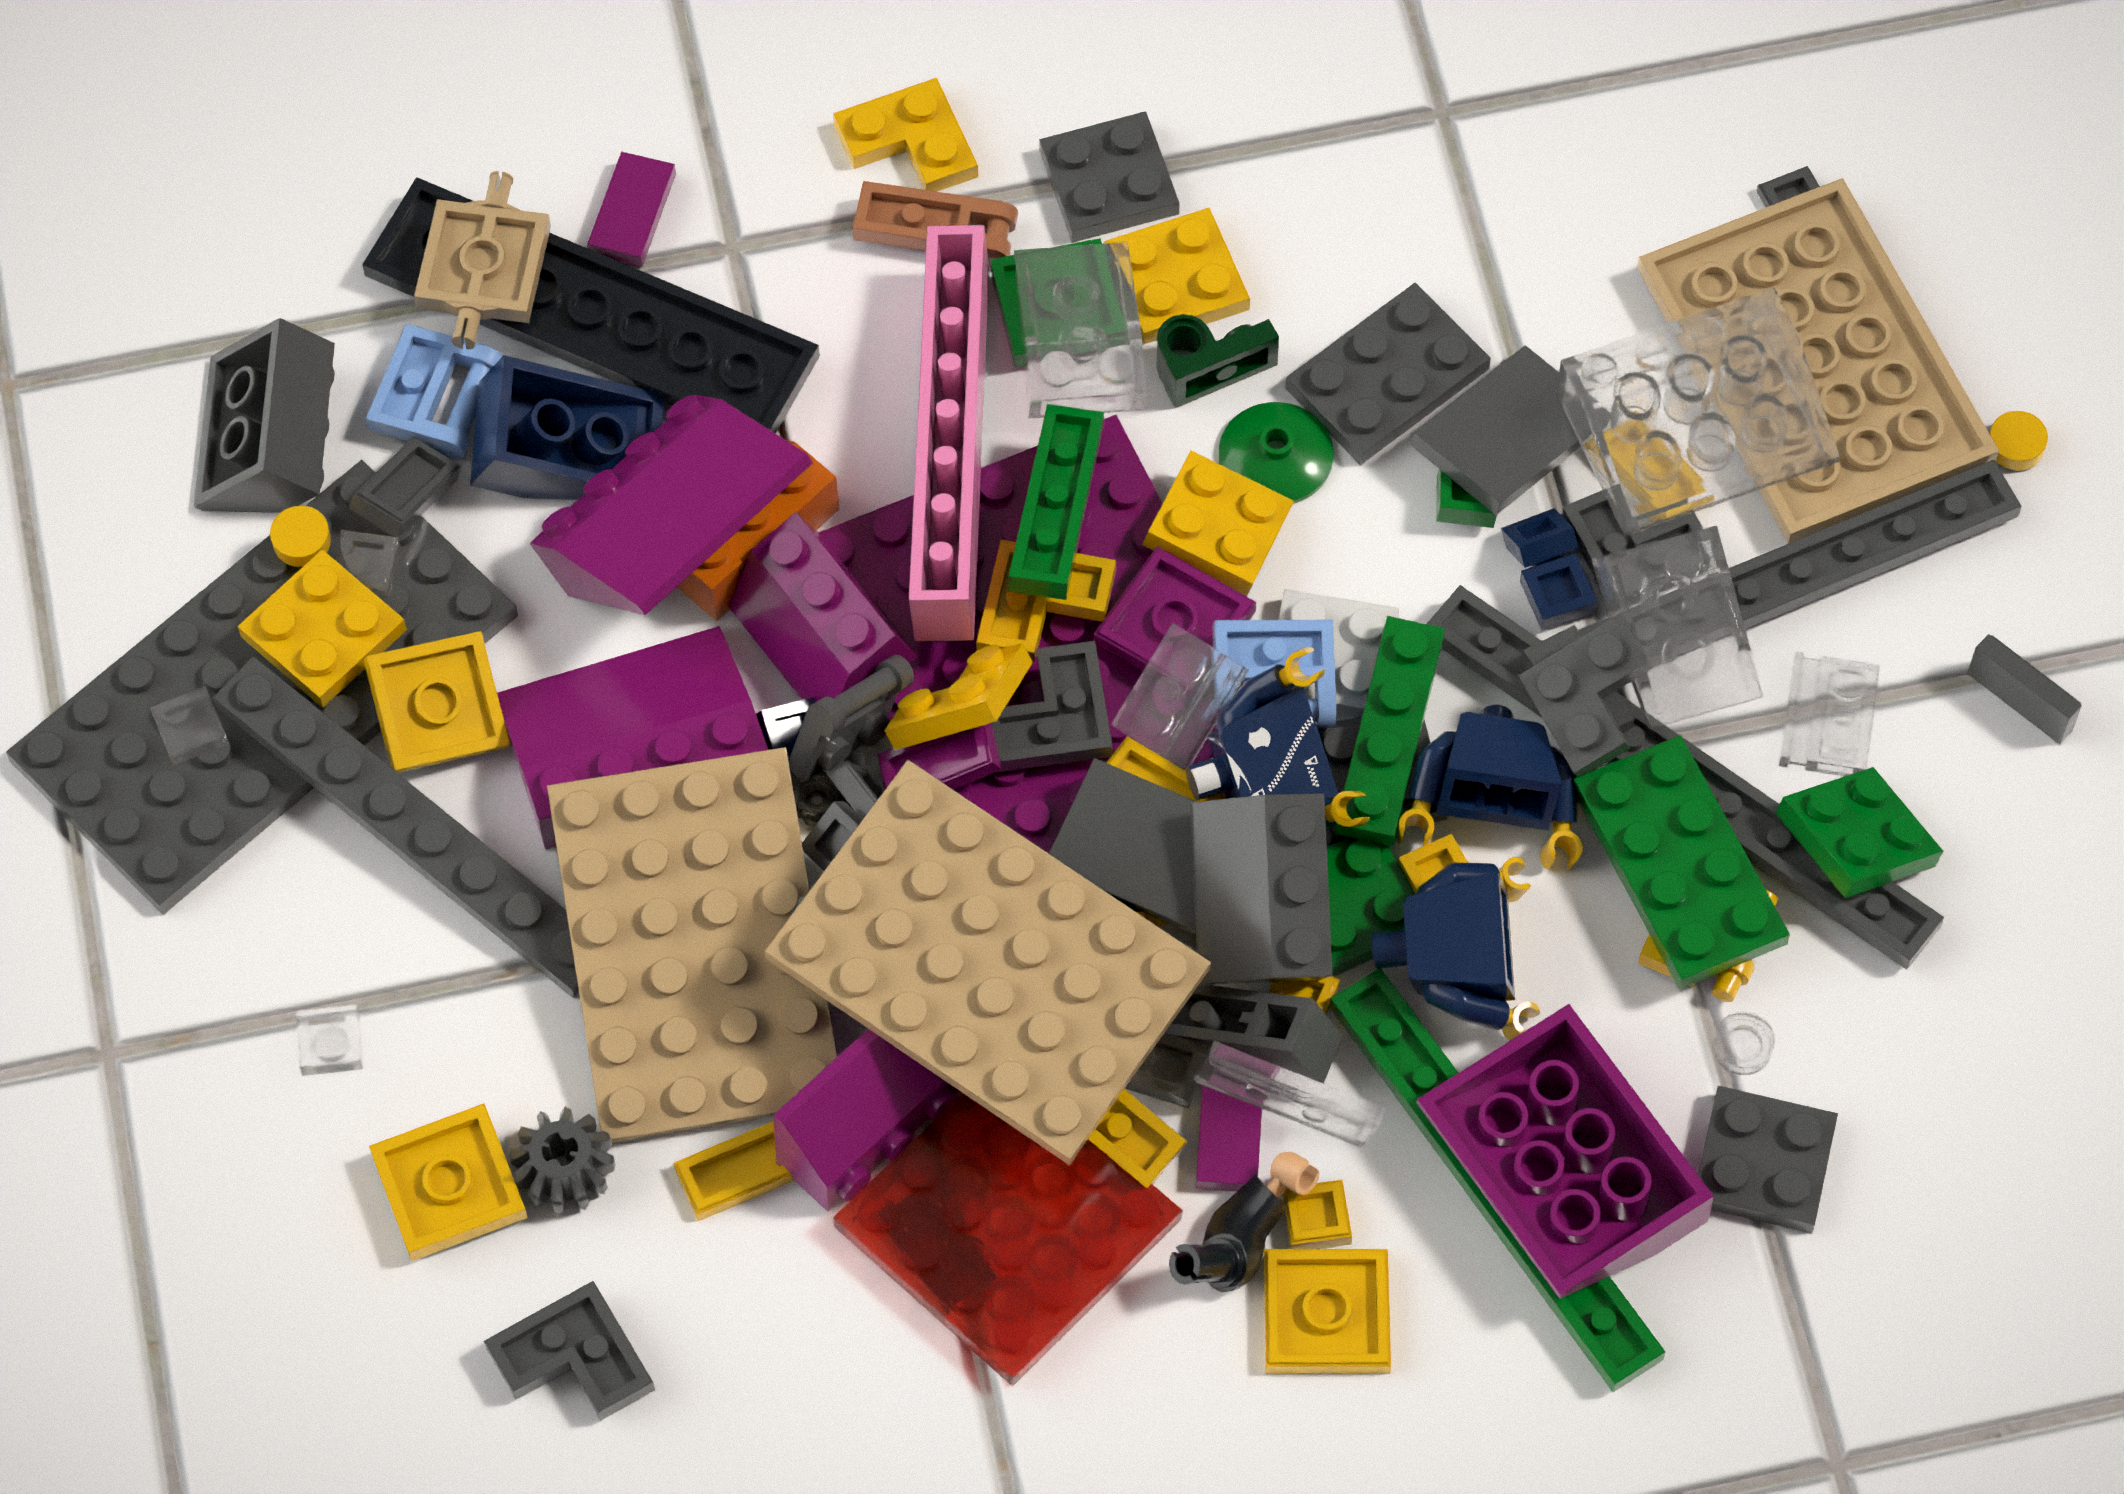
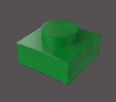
[1436,469,1498,528]

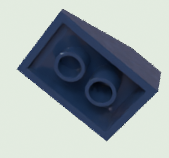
[470,355,664,500]

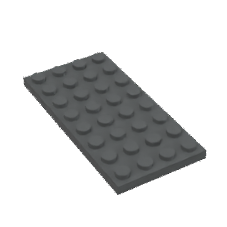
[6,459,518,915]

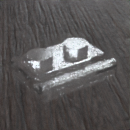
[1111,623,1249,770]
[1778,651,1880,776]

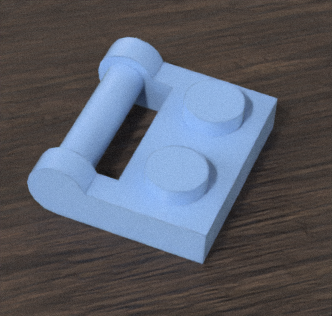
[366,324,503,459]
[1212,619,1336,729]

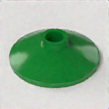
[1218,402,1334,504]

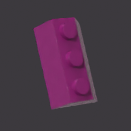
[728,512,919,702]
[774,1029,958,1212]

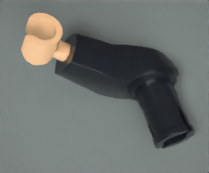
[1169,1152,1320,1292]

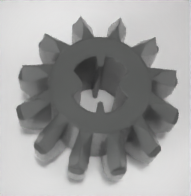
[510,1106,616,1215]

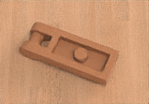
[852,181,1019,266]

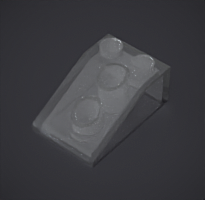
[1014,242,1147,419]
[1592,525,1764,729]

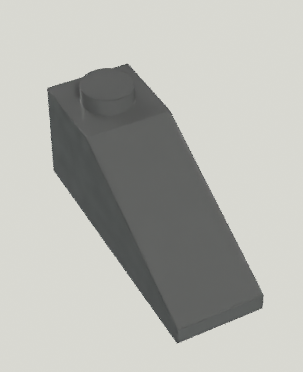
[1159,985,1343,1088]

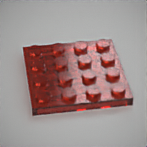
[833,1093,1183,1387]

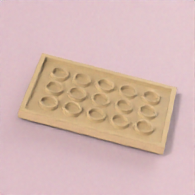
[1637,178,1999,544]
[547,747,837,1143]
[764,760,1211,1165]

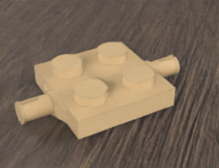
[414,171,551,349]

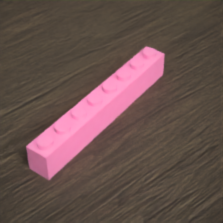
[909,225,989,641]

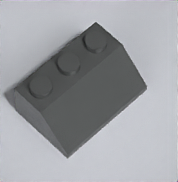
[194,318,335,513]
[1190,793,1332,985]

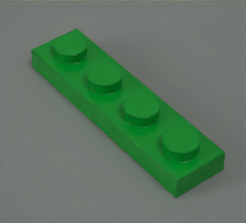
[1008,404,1104,600]
[1335,616,1445,846]

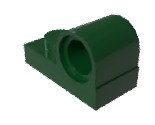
[1156,314,1279,408]

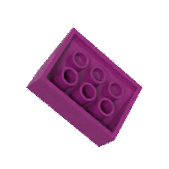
[529,395,813,615]
[497,626,768,850]
[1417,1004,1714,1299]

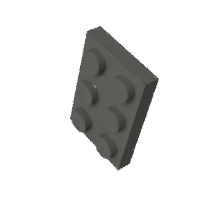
[1285,282,1491,466]

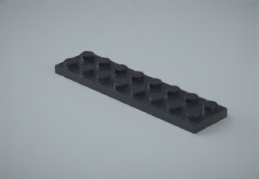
[362,177,820,434]

